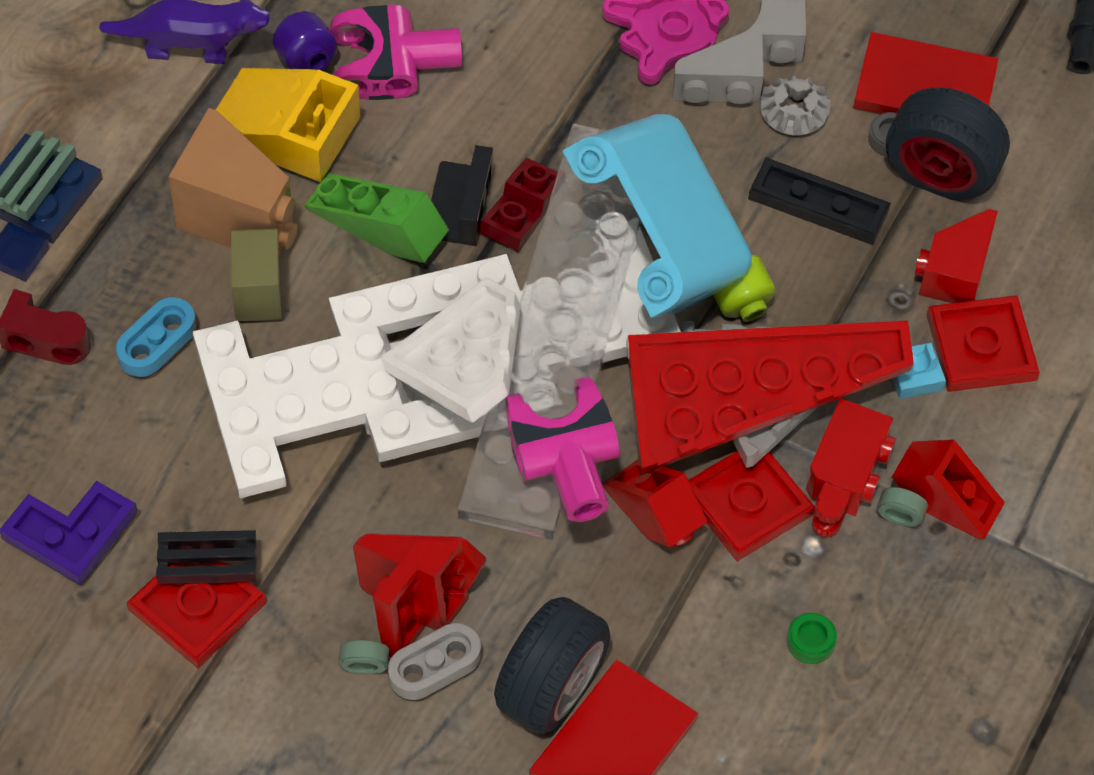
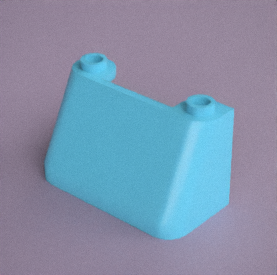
[562,114,752,318]

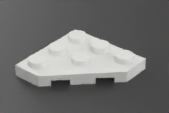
[380,277,521,423]

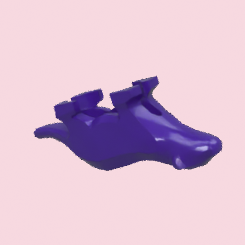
[99,0,270,64]

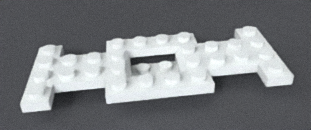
[193,222,681,498]

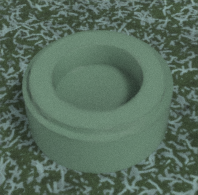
[877,487,928,527]
[339,640,389,674]

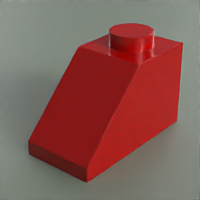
[914,209,998,303]
[891,439,1005,539]
[602,460,708,547]

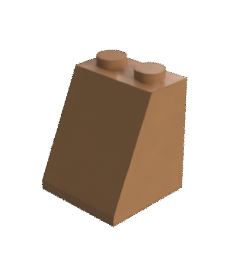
[169,108,298,256]

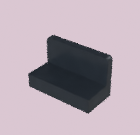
[431,145,493,246]

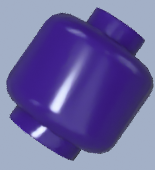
[273,11,337,71]

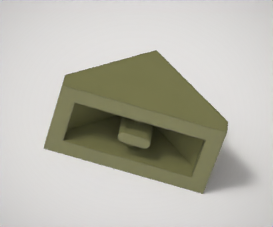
[231,227,282,321]

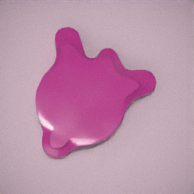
[602,0,730,85]

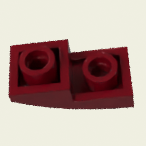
[479,157,565,252]

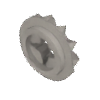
[760,73,831,135]

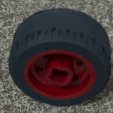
[886,87,1010,200]

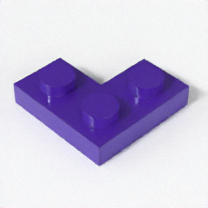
[0,481,138,585]

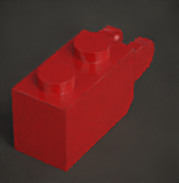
[806,398,897,539]

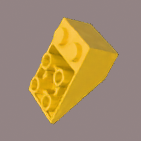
[216,68,361,182]

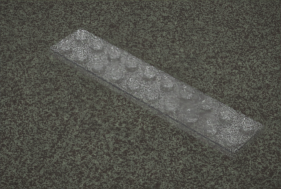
[458,124,641,540]

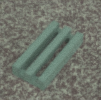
[0,129,77,221]

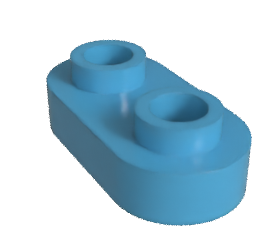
[116,297,196,377]

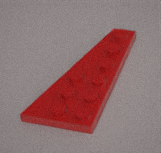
[626,320,914,475]

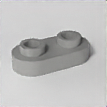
[388,623,481,700]

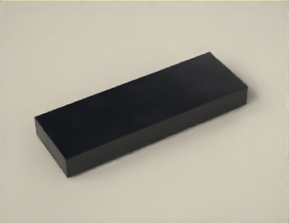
[748,157,891,246]

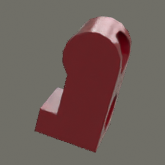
[0,289,90,365]

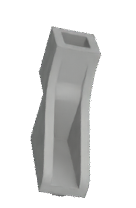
[672,0,806,104]

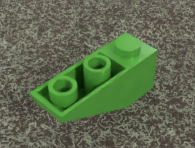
[304,173,449,263]

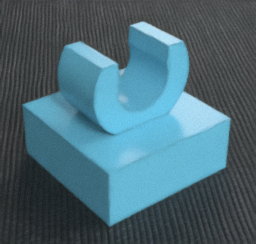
[892,342,946,399]

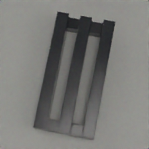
[156,530,257,584]

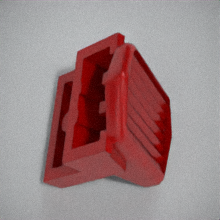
[353,533,486,658]

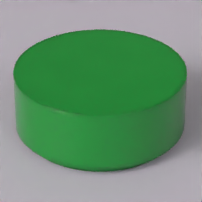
[786,612,837,664]

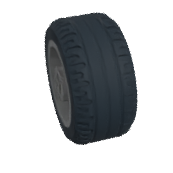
[494,597,610,734]

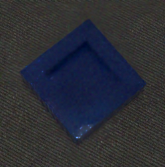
[0,222,49,282]

